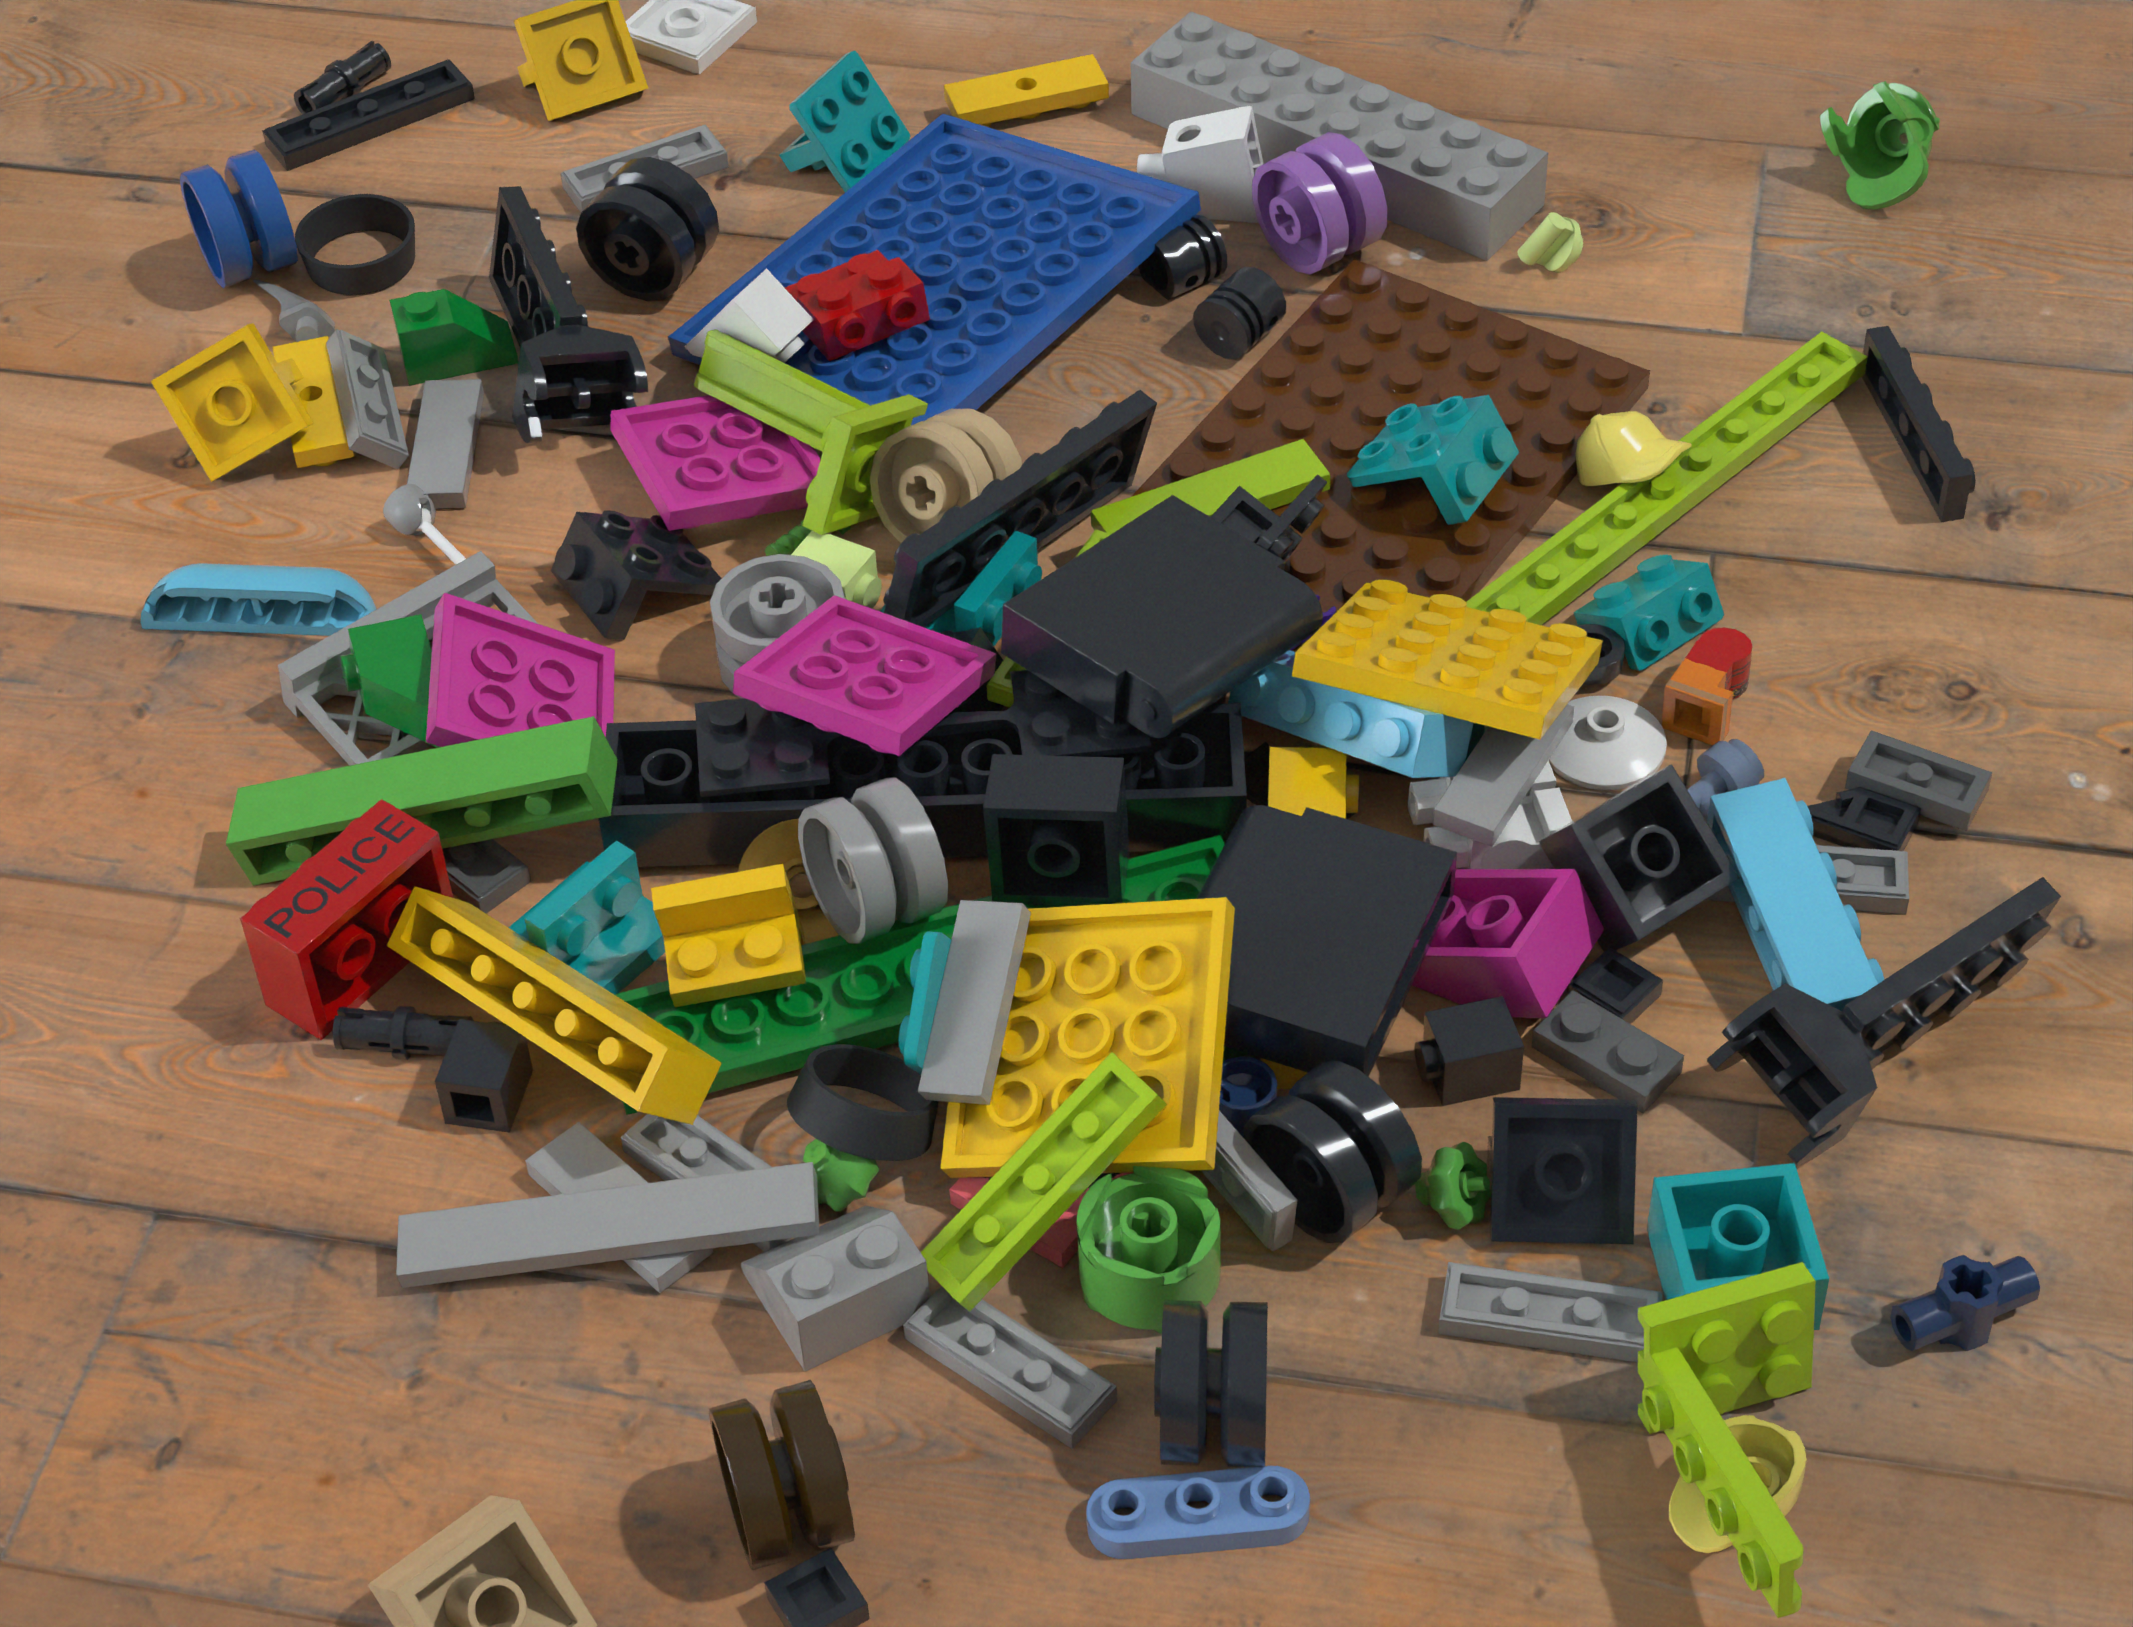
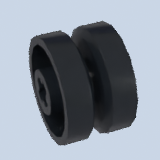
[576,157,719,301]
[1244,1060,1422,1243]
[1154,1300,1268,1467]

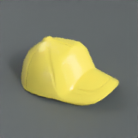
[1575,411,1692,486]
[1669,1415,1807,1553]

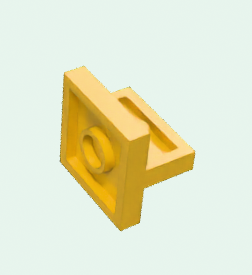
[513,0,648,122]
[151,323,314,482]
[651,864,806,1007]

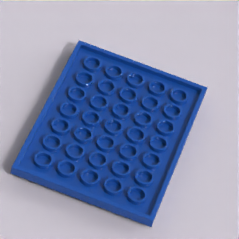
[668,114,1201,425]

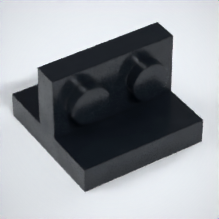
[1487,1097,1638,1244]

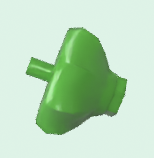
[803,1139,880,1211]
[1415,1142,1491,1230]

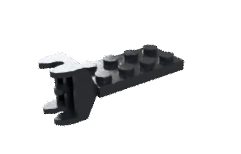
[489,186,648,443]
[1707,877,2061,1166]

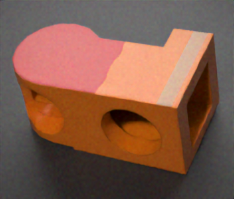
[1661,627,1753,745]

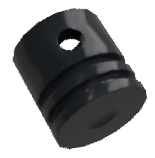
[1138,215,1227,300]
[1193,267,1286,359]

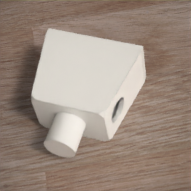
[1137,106,1263,223]

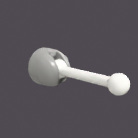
[383,484,466,565]

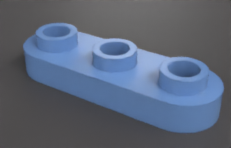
[1086,1466,1310,1559]

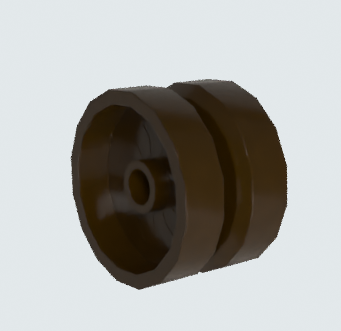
[709,1380,855,1570]

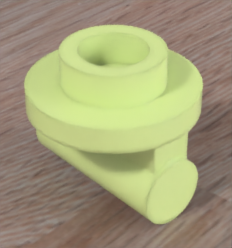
[1517,212,1583,273]

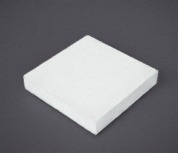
[626,0,757,75]

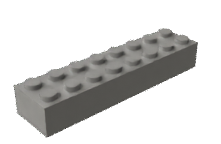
[1130,12,1548,261]

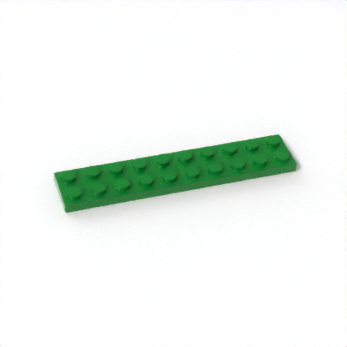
[614,835,1225,1115]

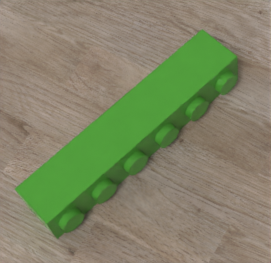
[226,716,618,886]

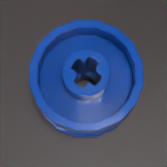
[180,149,298,288]

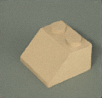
[368,1495,598,1627]

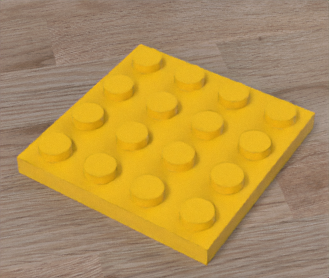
[1292,580,1603,740]
[941,897,1235,1178]

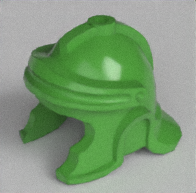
[1820,81,1940,210]

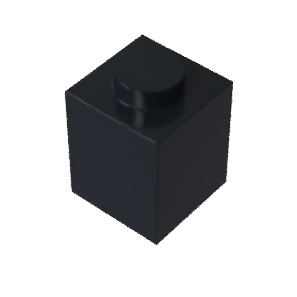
[1414,996,1524,1106]
[435,1019,533,1133]

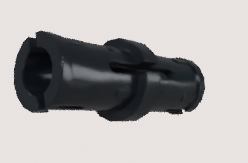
[294,41,391,114]
[333,1006,474,1060]

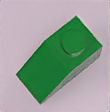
[390,289,519,386]
[340,614,440,748]

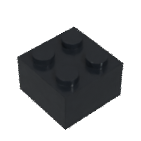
[983,754,1130,906]
[1539,764,1740,952]

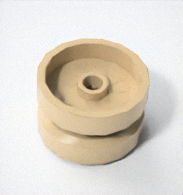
[870,409,1022,543]

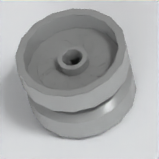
[710,554,845,699]
[798,778,948,944]

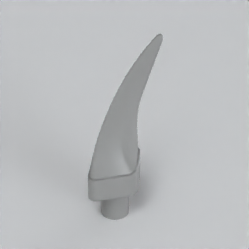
[253,280,335,342]

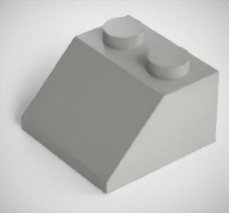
[741,1205,930,1372]

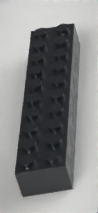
[598,703,1247,867]

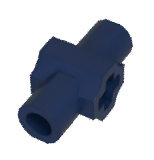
[1890,1255,2040,1351]

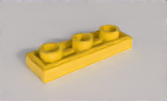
[944,54,1109,127]
[272,336,354,468]

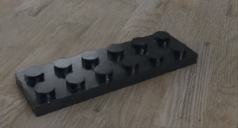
[883,390,1157,627]

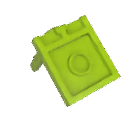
[694,329,928,535]
[1638,1262,1816,1618]

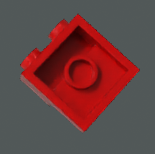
[785,250,930,361]

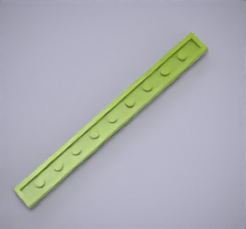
[1466,331,1868,625]

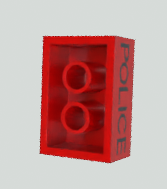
[240,799,453,1040]

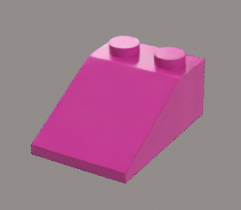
[1412,869,1605,1018]

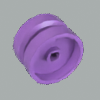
[1252,132,1387,275]

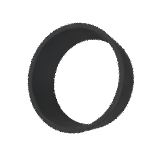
[295,194,415,295]
[787,1044,939,1161]

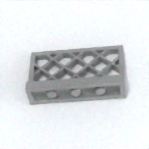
[278,551,538,766]

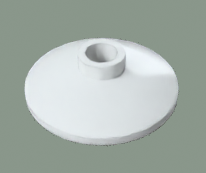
[1549,696,1667,790]

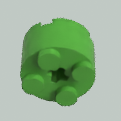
[1077,1166,1221,1334]

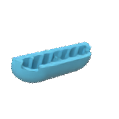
[141,563,377,636]

